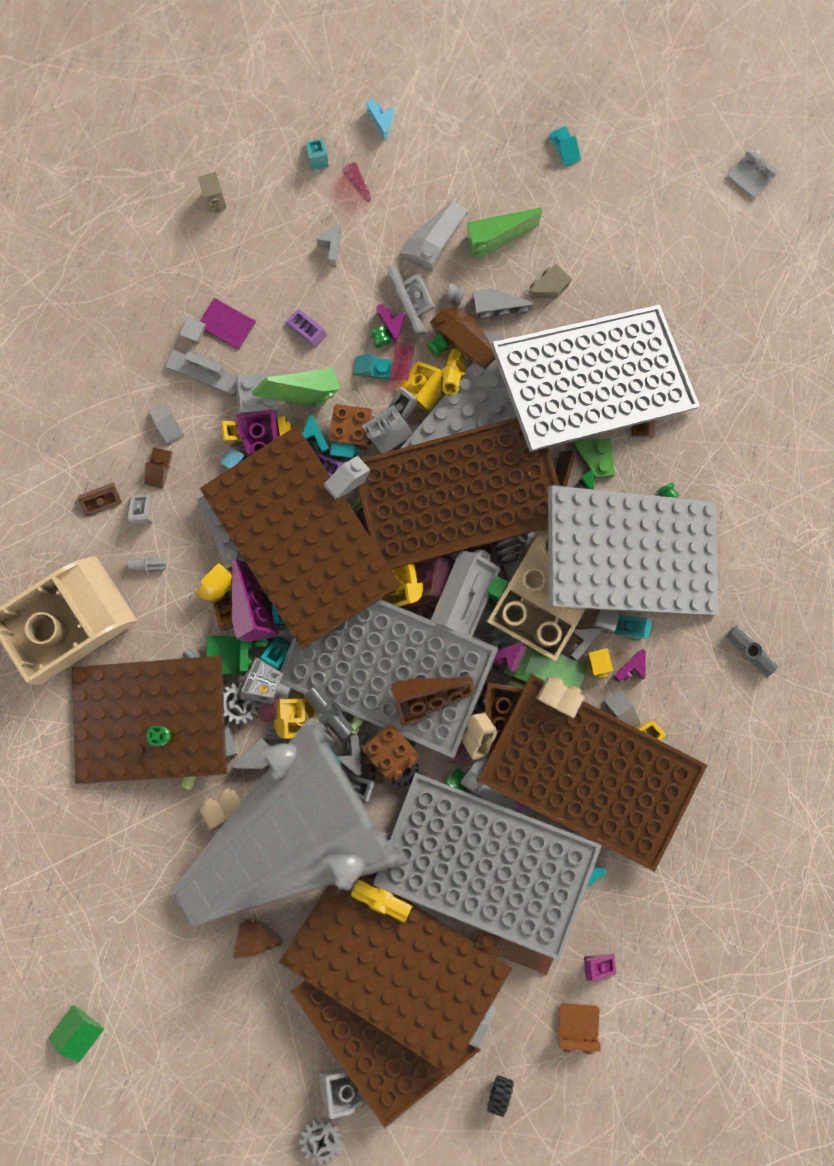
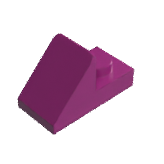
[376,303,405,344]
[493,642,528,671]
[613,649,646,682]
[584,954,616,981]

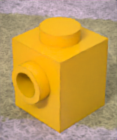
[586,648,613,679]

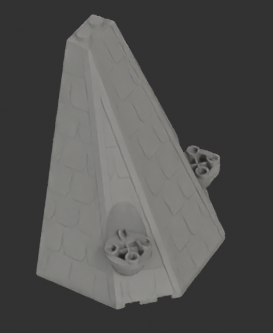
[172,717,408,926]

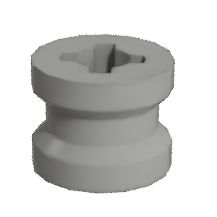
[446,283,465,305]

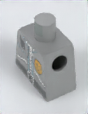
[241,659,291,704]

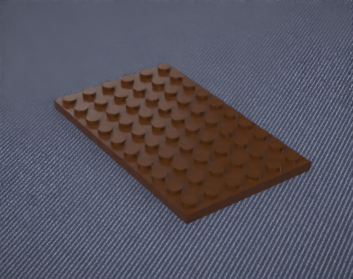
[358,417,559,570]
[199,426,402,650]
[477,674,708,872]
[279,875,513,1076]

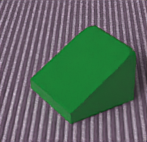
[579,469,594,490]
[488,576,509,604]
[446,767,466,791]

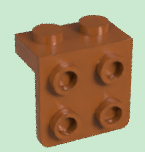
[329,404,375,451]
[363,724,420,782]
[558,1003,601,1054]

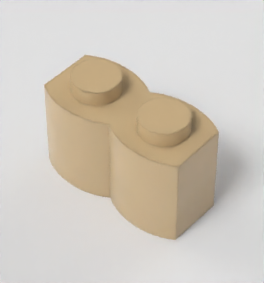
[536,676,585,718]
[462,713,497,760]
[199,788,242,830]

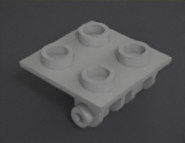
[727,149,779,199]
[362,405,413,454]

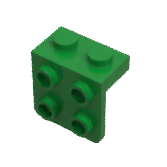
[206,635,252,676]

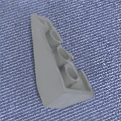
[400,201,469,272]
[461,751,536,817]
[319,1068,367,1119]

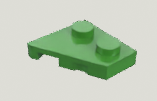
[574,438,615,478]

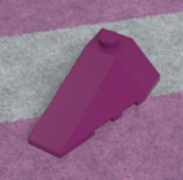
[236,409,280,456]
[232,559,279,642]

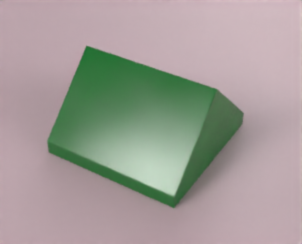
[48,1005,105,1062]

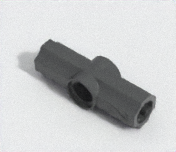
[725,625,779,678]
[304,684,354,741]

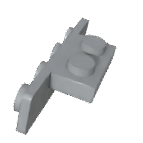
[387,265,435,335]
[166,351,237,395]

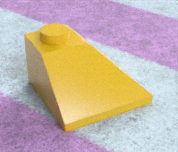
[396,361,442,412]

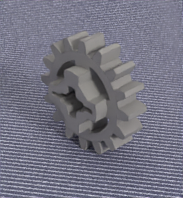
[223,683,260,726]
[299,1117,343,1165]

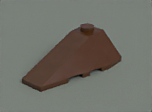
[429,308,495,369]
[391,677,475,726]
[484,683,523,754]
[233,918,283,958]
[474,929,554,975]

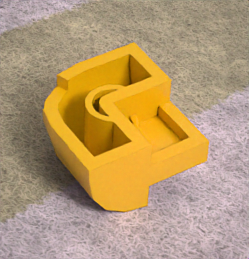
[194,563,232,603]
[382,564,423,607]
[274,699,319,739]

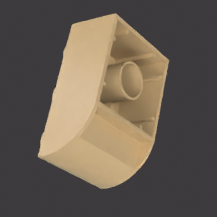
[487,528,586,661]
[0,557,138,685]

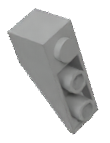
[472,288,532,320]

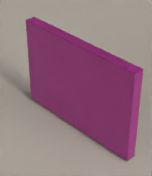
[200,298,256,350]

